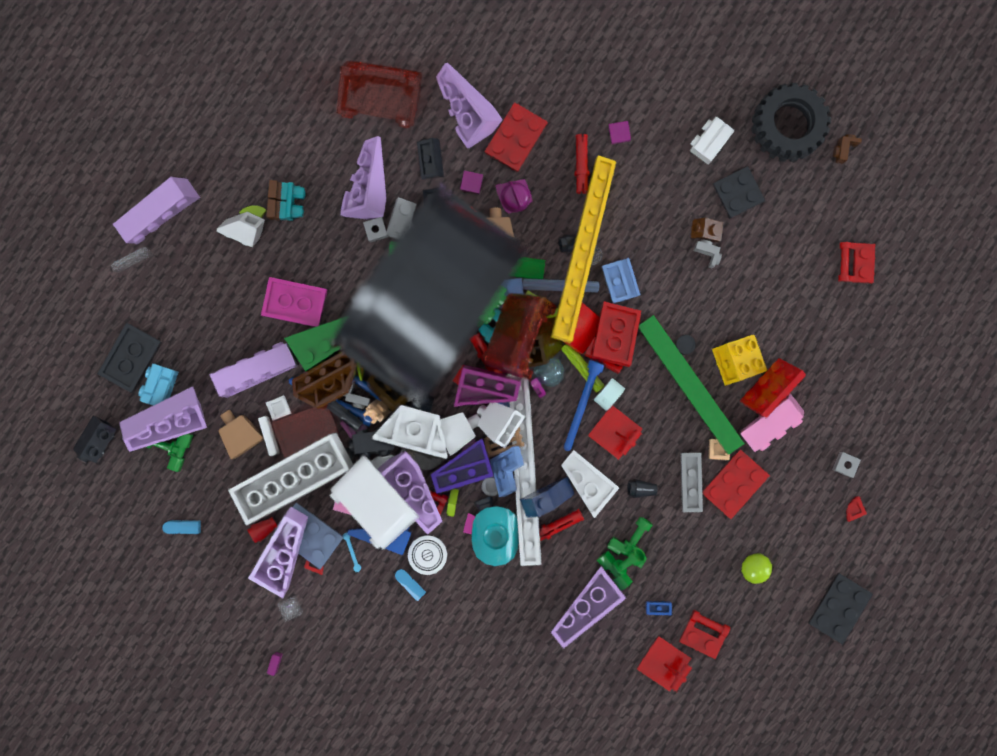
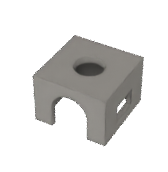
[363,217,388,243]
[832,452,861,478]

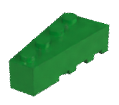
[284,317,345,371]

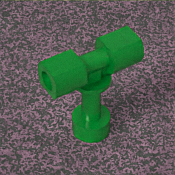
[146,433,193,472]
[607,516,653,568]
[597,548,646,591]

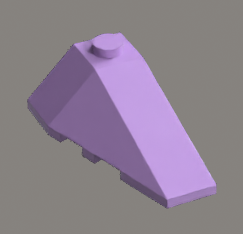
[436,63,503,148]
[340,136,386,220]
[377,451,442,534]

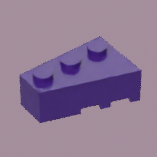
[431,438,494,494]

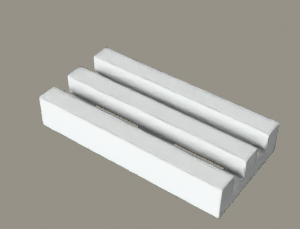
[258,416,280,456]

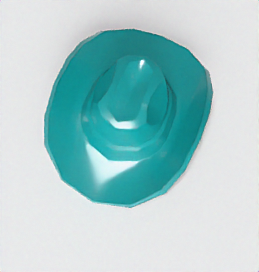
[472,506,519,566]

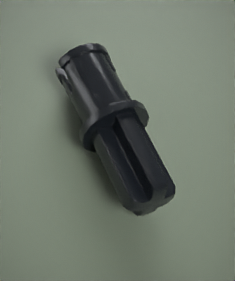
[326,400,364,432]

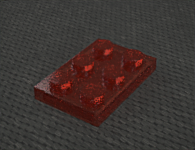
[272,404,341,459]

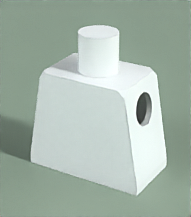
[477,403,525,448]
[440,412,480,456]

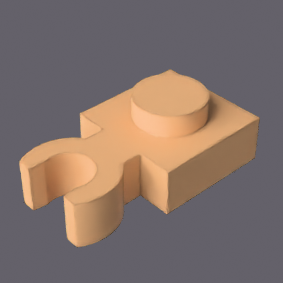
[363,399,391,424]
[709,438,730,460]

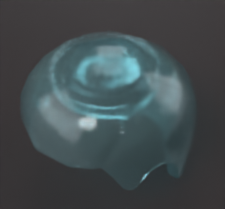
[534,357,565,387]

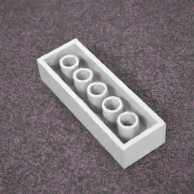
[228,433,353,525]

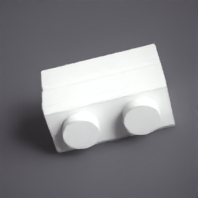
[690,117,734,165]

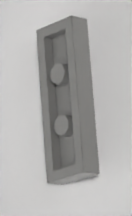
[680,453,703,512]

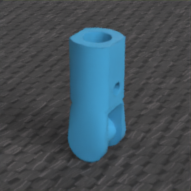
[163,520,201,534]
[395,569,426,601]

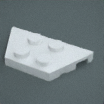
[372,405,447,459]

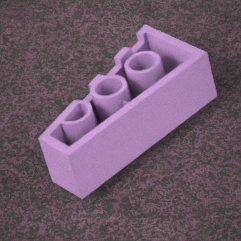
[113,177,200,244]
[120,387,207,452]
[249,507,308,598]
[551,567,626,649]

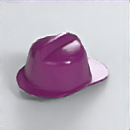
[496,179,532,214]

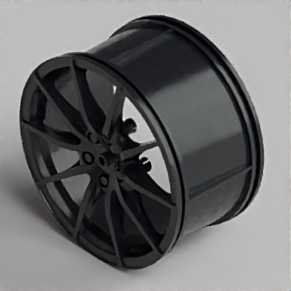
[330,183,530,406]

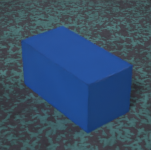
[646,601,672,615]

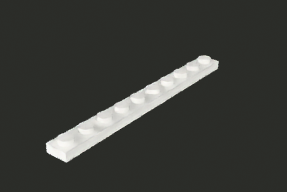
[507,367,541,566]

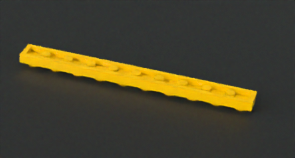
[551,155,616,343]

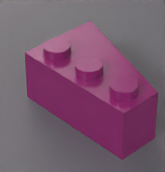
[454,365,522,406]

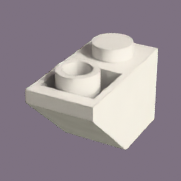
[216,212,265,247]

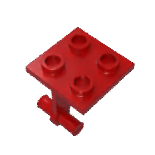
[588,405,642,460]
[636,636,692,692]

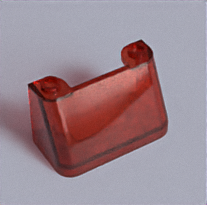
[336,61,423,128]
[483,292,557,381]

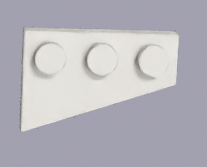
[561,450,619,518]

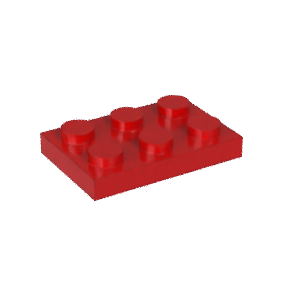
[485,102,548,172]
[592,302,641,367]
[740,358,806,418]
[702,449,770,519]

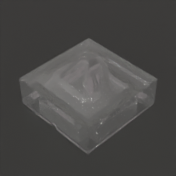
[277,595,304,622]

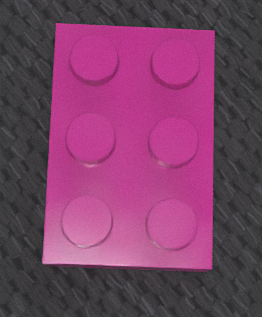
[261,277,327,327]

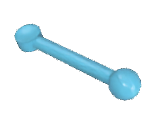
[343,532,361,572]

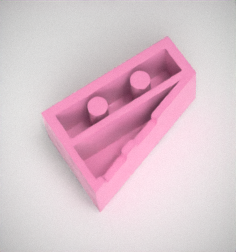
[740,393,804,452]

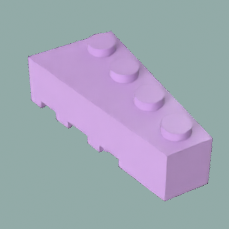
[210,342,299,398]

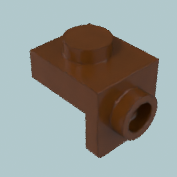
[833,134,862,164]
[691,218,723,242]

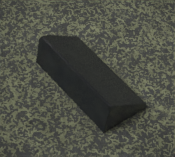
[417,137,444,180]

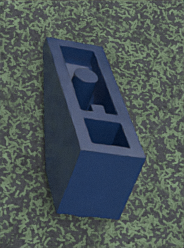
[520,476,574,518]

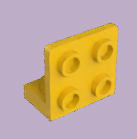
[712,335,767,385]

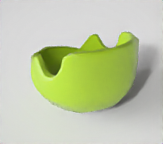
[741,553,772,584]

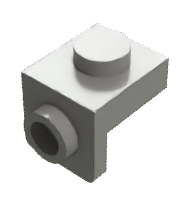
[693,240,722,268]
[344,382,371,409]

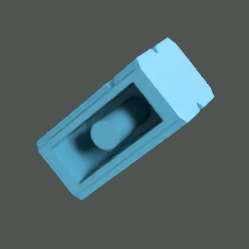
[139,363,178,406]

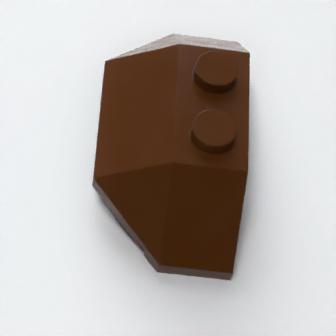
[292,353,357,409]

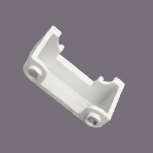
[330,456,420,549]

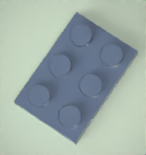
[273,503,344,569]

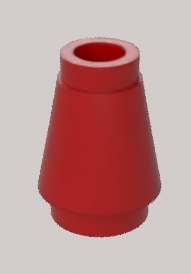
[247,517,278,543]

